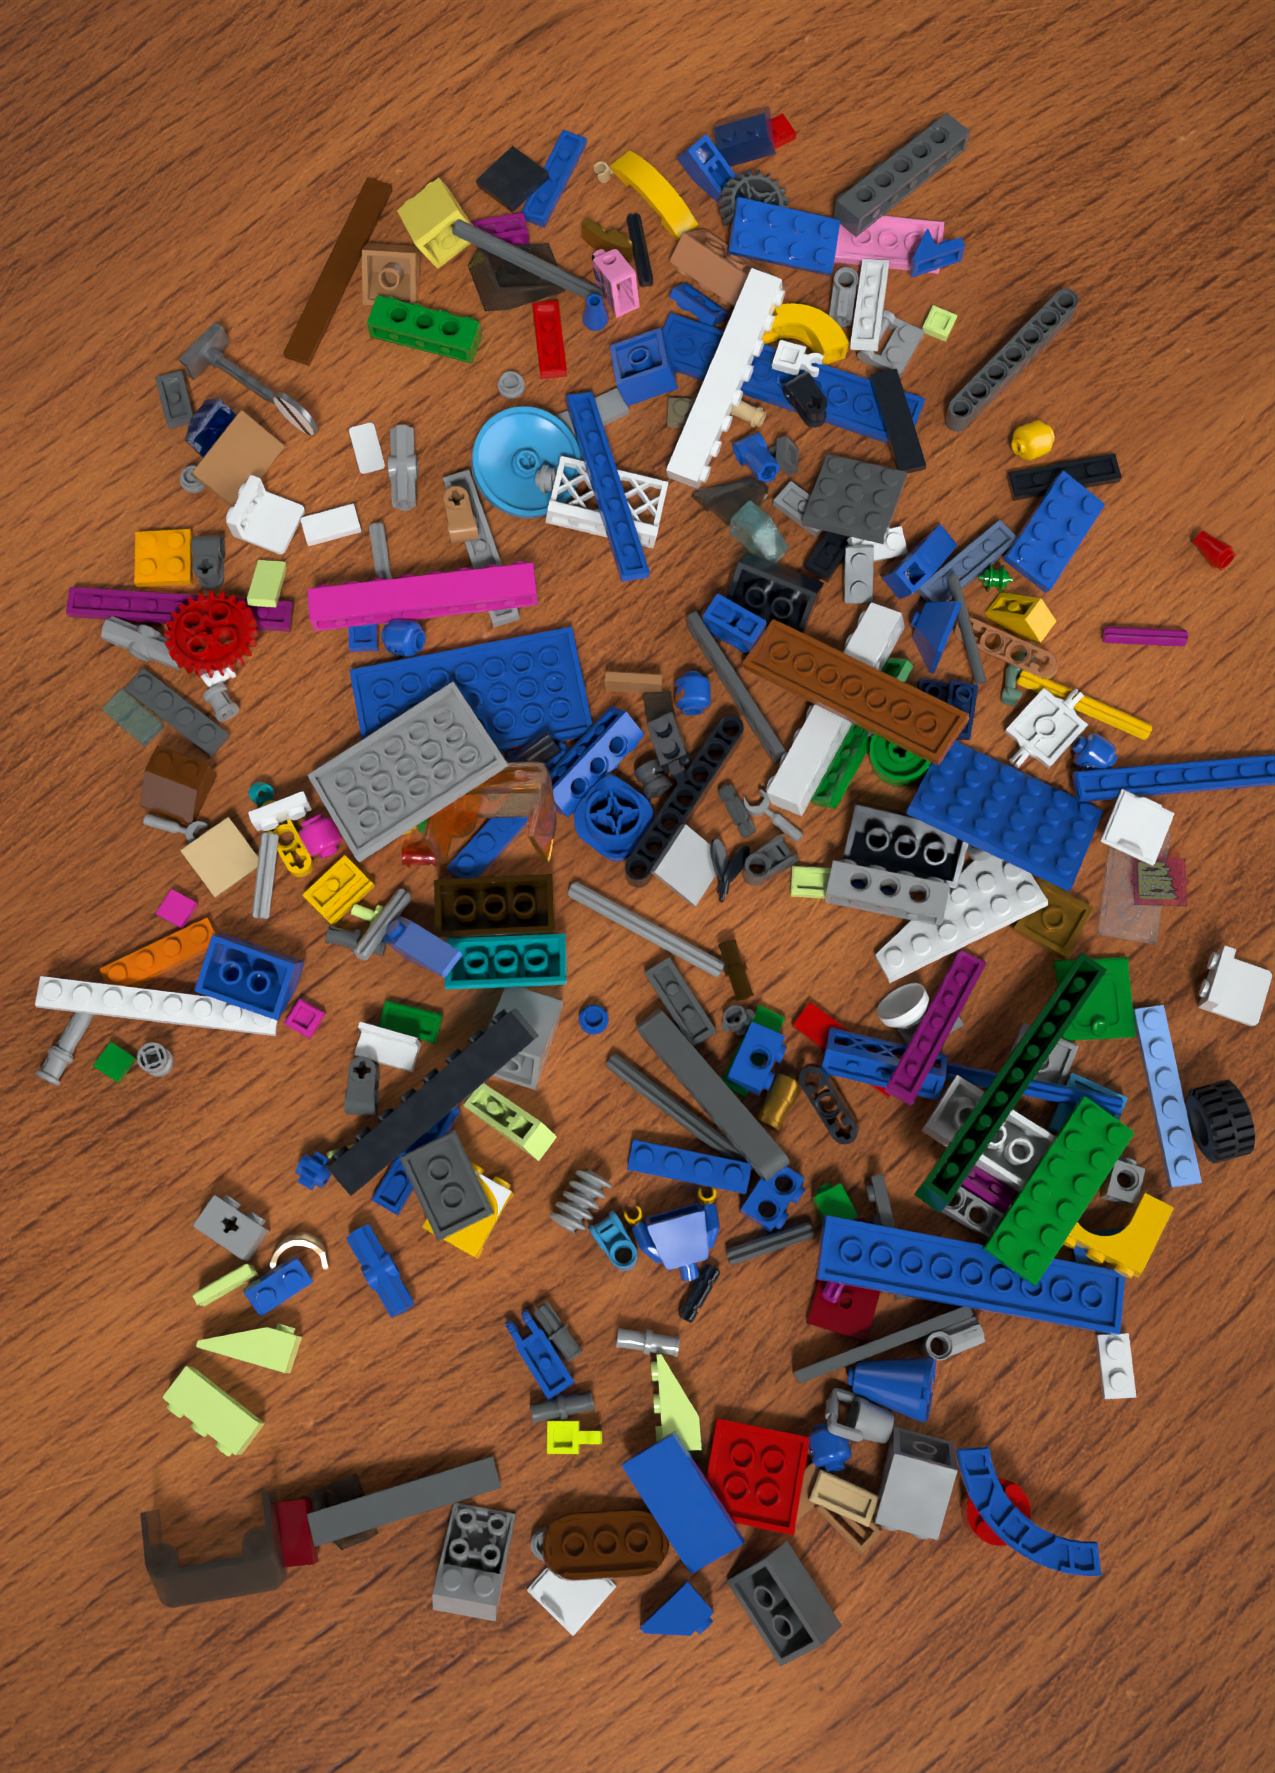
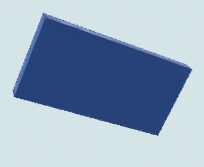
[621,1431,745,1574]

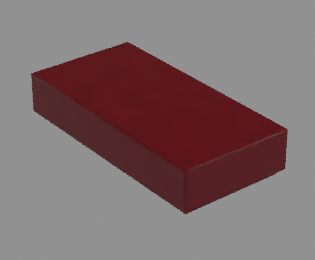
[276,1497,319,1568]

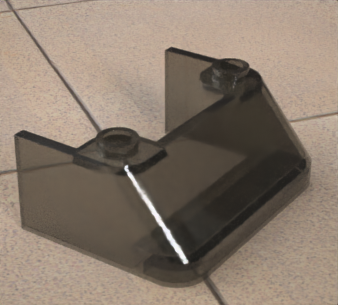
[140,1489,287,1608]

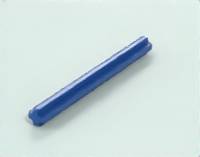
[945,1062,1123,1114]

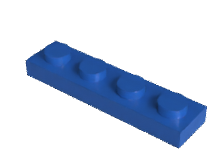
[627,1140,752,1194]

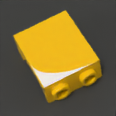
[422,1162,514,1259]

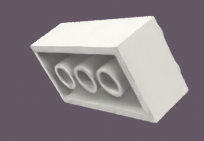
[921,1075,1055,1192]

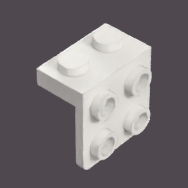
[226,475,305,554]
[1198,945,1272,1026]

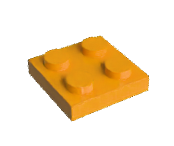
[134,529,193,587]

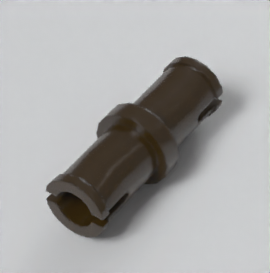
[718,939,754,1001]

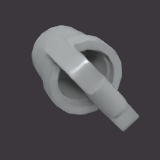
[825,1388,894,1443]

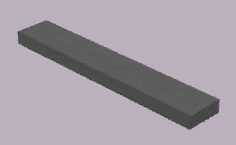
[687,611,785,763]
[793,1307,973,1384]
[307,1456,501,1547]

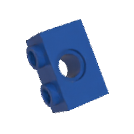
[727,1022,787,1096]

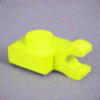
[547,1421,602,1454]

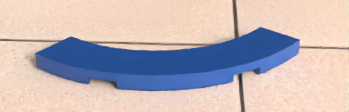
[955,1447,1102,1576]

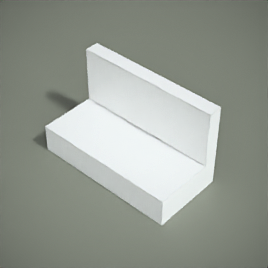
[354,1022,421,1072]

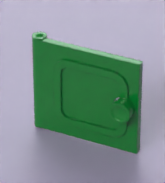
[1053,956,1136,1041]

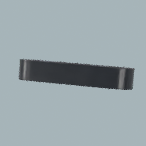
[799,1063,859,1145]

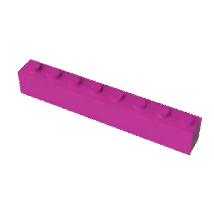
[307,561,539,631]

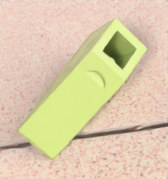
[651,1354,702,1451]

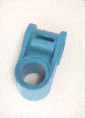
[587,1210,638,1271]

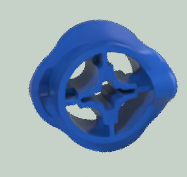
[574,775,653,862]

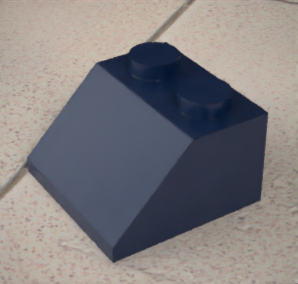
[714,106,776,167]

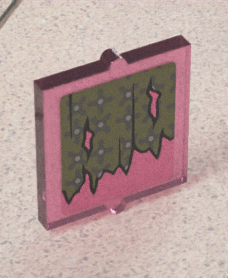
[1130,857,1189,907]

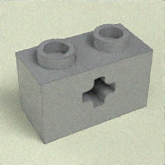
[193,1195,270,1262]

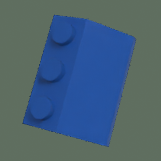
[194,933,305,1020]

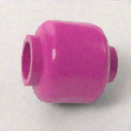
[299,814,342,859]

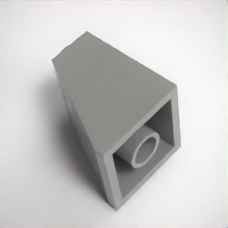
[487,986,563,1090]
[875,1426,958,1540]

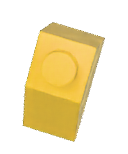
[985,593,1056,642]

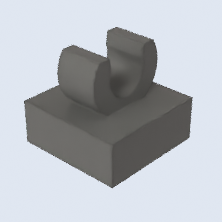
[768,436,799,475]

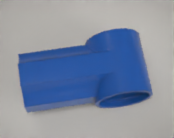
[732,432,780,483]

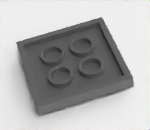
[802,454,907,544]

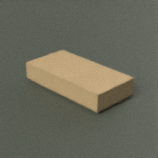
[808,1470,880,1527]

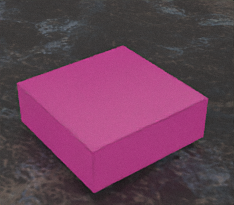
[156,889,198,929]
[284,998,326,1040]

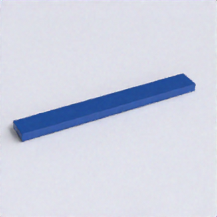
[565,392,650,582]
[1072,755,1275,802]

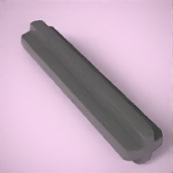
[726,1222,814,1265]

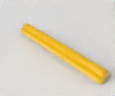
[1017,670,1153,740]

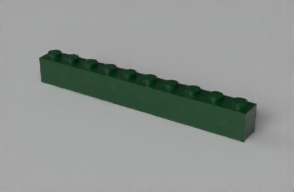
[914,953,1107,1213]

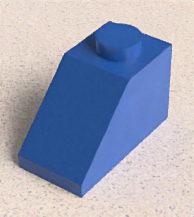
[640,1580,714,1636]

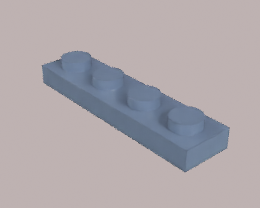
[917,520,1017,602]

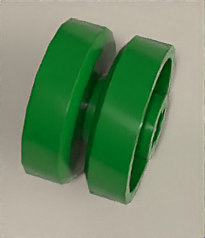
[870,734,931,787]

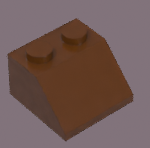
[140,745,217,825]

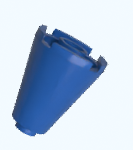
[848,1358,936,1422]

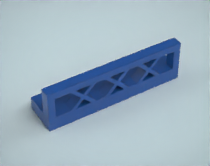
[821,1028,947,1100]

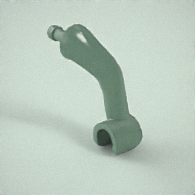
[1001,643,1037,706]

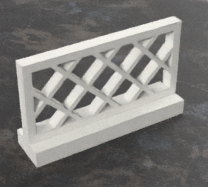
[545,456,668,549]

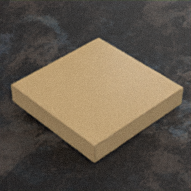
[180,817,258,898]

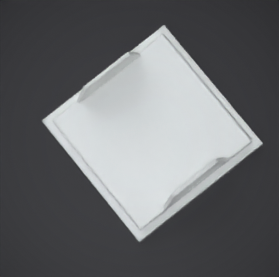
[1100,789,1175,866]
[527,1567,616,1636]

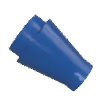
[582,294,609,331]

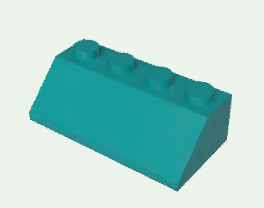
[445,934,568,990]

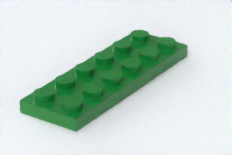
[981,1096,1135,1286]

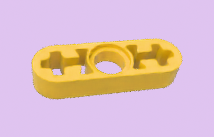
[260,800,314,877]

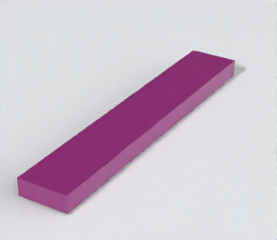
[884,950,987,1106]

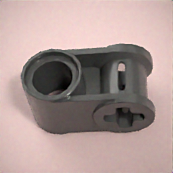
[191,534,225,590]
[742,835,799,886]
[344,1056,380,1116]

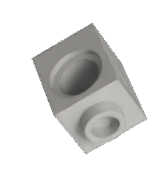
[1100,1157,1145,1207]

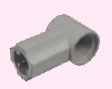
[829,267,858,328]
[920,1317,985,1361]

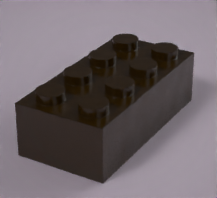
[434,874,556,943]

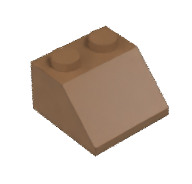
[362,243,421,305]

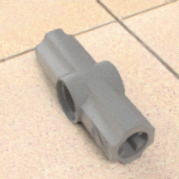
[388,425,418,511]
[101,616,181,671]

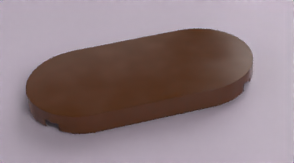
[541,1509,669,1581]

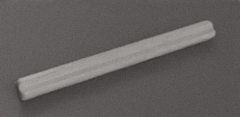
[568,882,725,977]

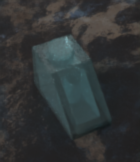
[730,500,789,563]

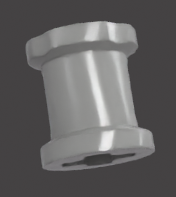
[203,684,240,722]

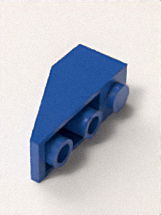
[882,524,957,599]

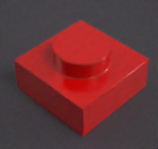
[771,114,796,149]

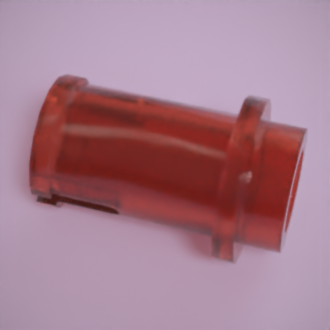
[402,845,437,868]

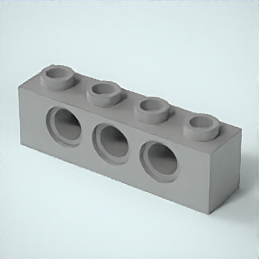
[825,859,950,926]

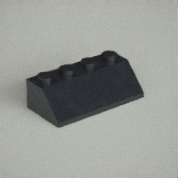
[843,800,968,889]

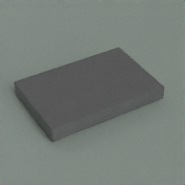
[399,1130,494,1242]

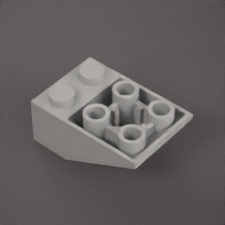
[432,1503,516,1621]

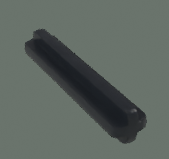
[627,213,653,288]

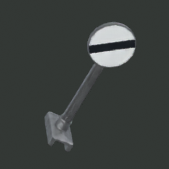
[179,322,318,436]

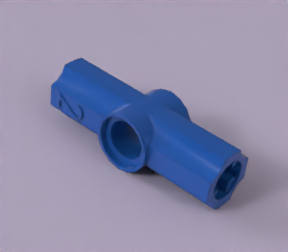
[346,1224,415,1318]

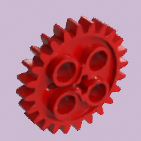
[164,591,259,678]

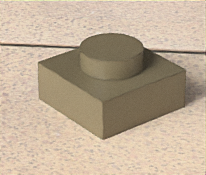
[667,398,696,428]

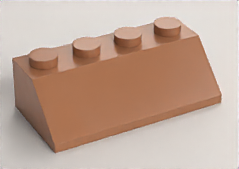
[669,229,790,306]

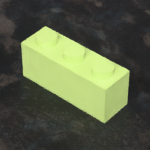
[162,1366,265,1456]

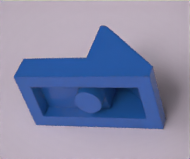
[910,229,965,278]

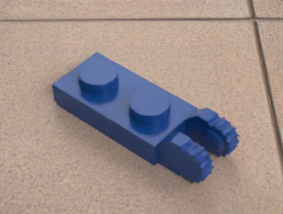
[504,1309,575,1400]

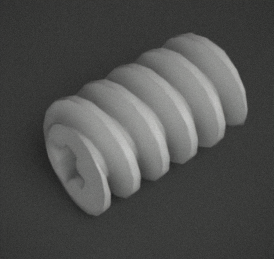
[549,1168,612,1237]

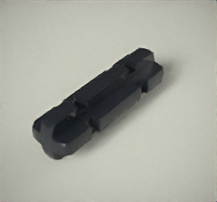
[679,1264,720,1323]

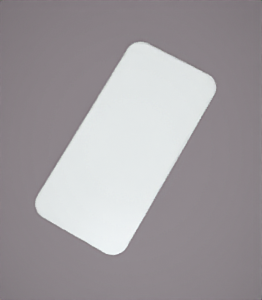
[349,423,385,474]

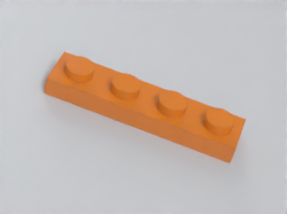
[100,917,216,987]

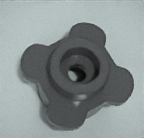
[721,1005,755,1036]

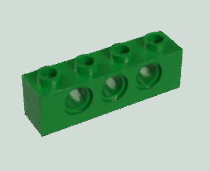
[367,295,482,364]

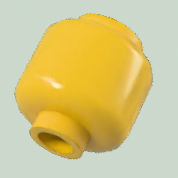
[1011,420,1054,461]

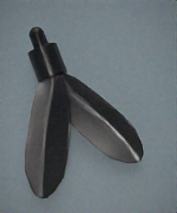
[710,839,750,902]

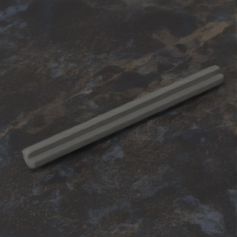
[452,219,603,299]
[606,1054,748,1163]

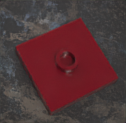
[806,1280,881,1342]

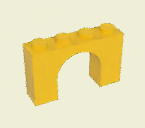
[1063,1193,1174,1279]

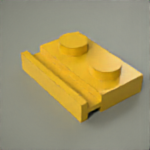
[302,855,375,926]

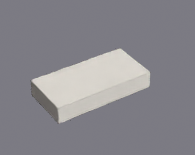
[300,503,362,546]

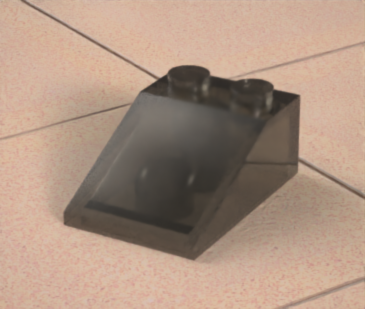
[468,243,566,311]

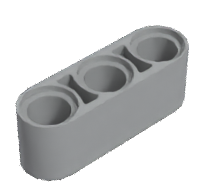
[941,1186,1004,1241]

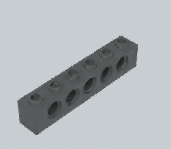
[834,113,970,237]

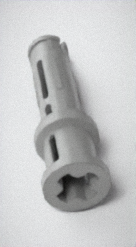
[34,1012,95,1086]

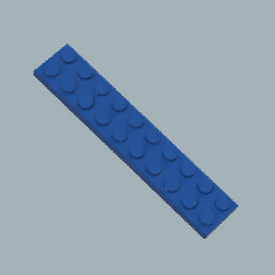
[662,313,925,444]
[815,1215,1125,1335]

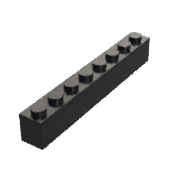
[327,1008,539,1196]

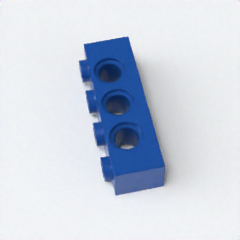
[535,706,645,817]

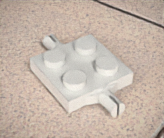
[1005,688,1088,769]

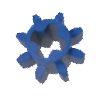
[295,1151,332,1190]

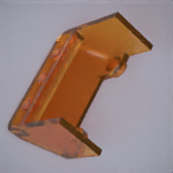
[423,762,557,863]

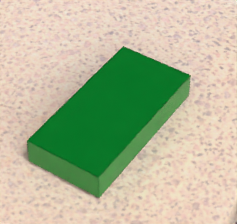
[378,1000,444,1045]

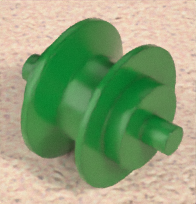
[978,564,1013,593]

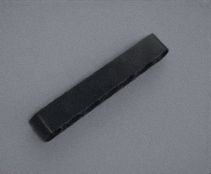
[625,715,744,888]

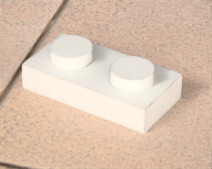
[847,526,908,562]
[248,791,312,831]
[1095,1333,1136,1399]

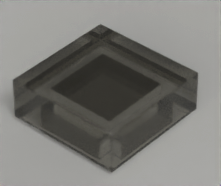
[643,691,675,723]

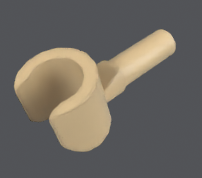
[594,161,614,183]

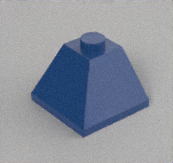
[911,601,962,674]

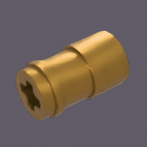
[755,1073,802,1132]

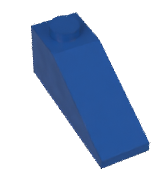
[677,134,742,203]
[382,916,463,978]

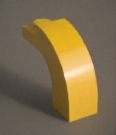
[762,303,849,365]

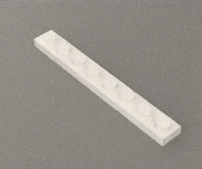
[35,976,278,1036]

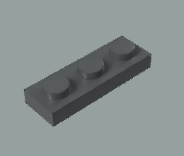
[644,957,717,1047]

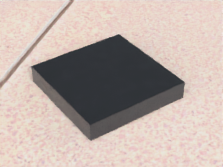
[476,146,550,213]

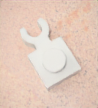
[772,340,823,377]

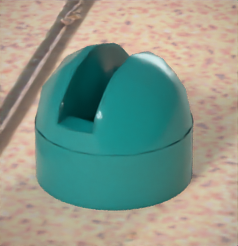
[248,781,274,806]

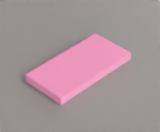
[834,216,944,274]

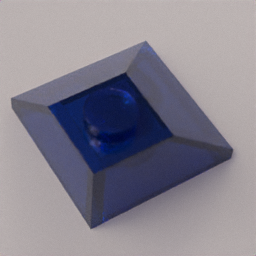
[185,399,236,457]

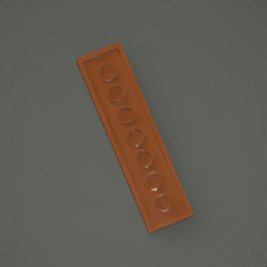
[742,619,970,766]

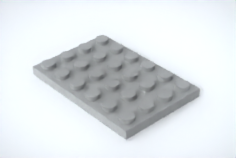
[307,682,509,862]

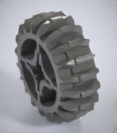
[718,169,790,235]

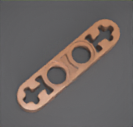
[955,617,1059,679]

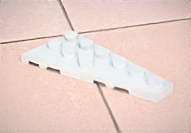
[875,855,1048,983]

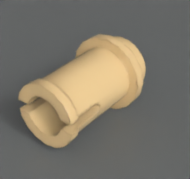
[730,400,766,428]

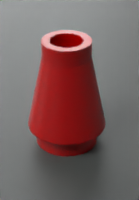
[1193,531,1236,571]

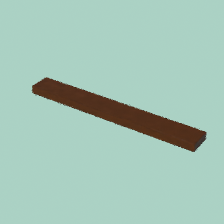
[283,177,393,366]

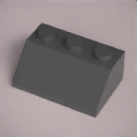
[727,1541,842,1666]

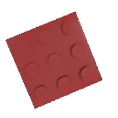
[706,1419,810,1535]

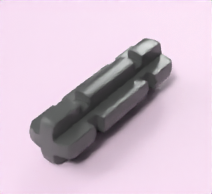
[718,784,756,838]

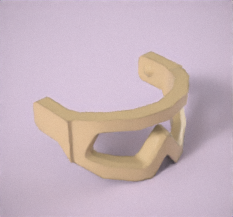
[270,1232,329,1270]

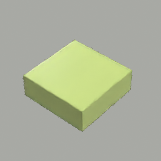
[922,305,958,342]

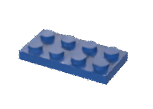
[727,197,841,276]
[1003,471,1106,593]

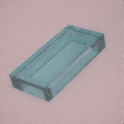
[102,689,164,747]

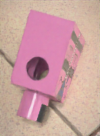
[591,249,640,318]

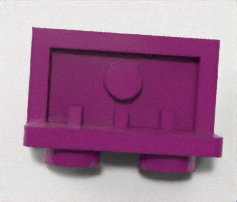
[471,212,530,256]

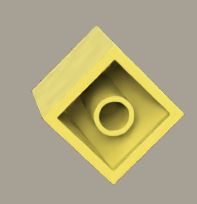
[397,178,472,269]

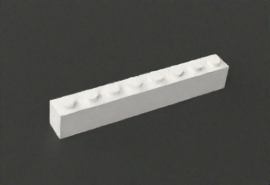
[666,268,785,489]
[766,602,905,816]

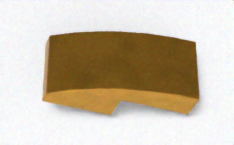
[581,217,633,263]

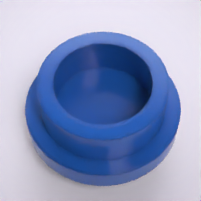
[579,1005,609,1035]

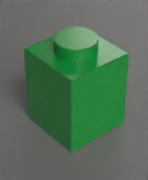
[812,1182,858,1222]

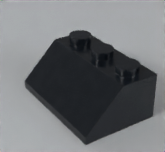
[726,552,824,634]

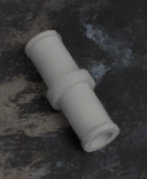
[616,1327,680,1357]

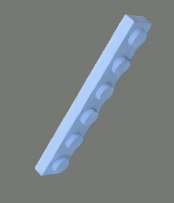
[1133,1005,1202,1188]

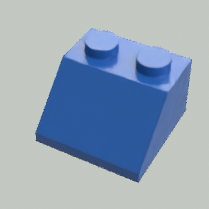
[610,327,678,406]

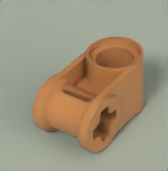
[444,486,479,544]

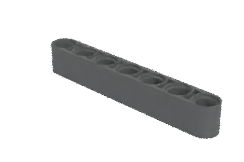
[945,289,1079,432]
[635,1008,790,1182]

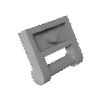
[857,310,925,378]

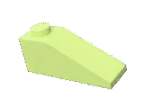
[463,1083,557,1161]
[196,1323,302,1373]

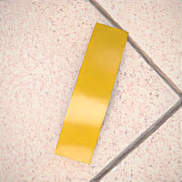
[610,150,698,242]

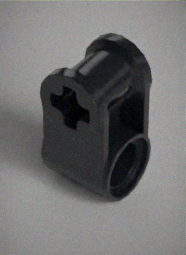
[782,372,827,428]

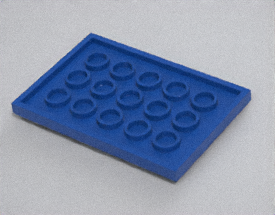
[906,741,1103,891]

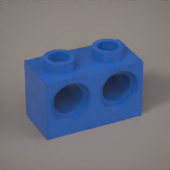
[702,593,766,655]
[740,1166,806,1233]

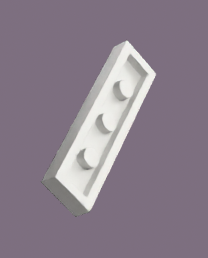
[851,259,889,351]

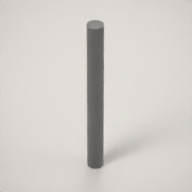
[947,575,987,685]

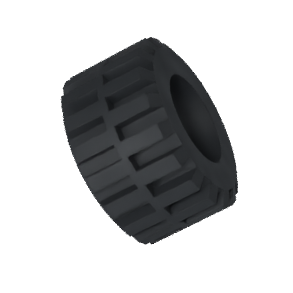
[1186,1080,1255,1164]

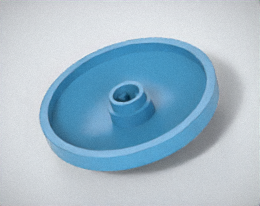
[471,407,581,519]

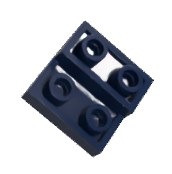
[917,678,978,740]

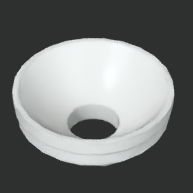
[876,983,929,1029]

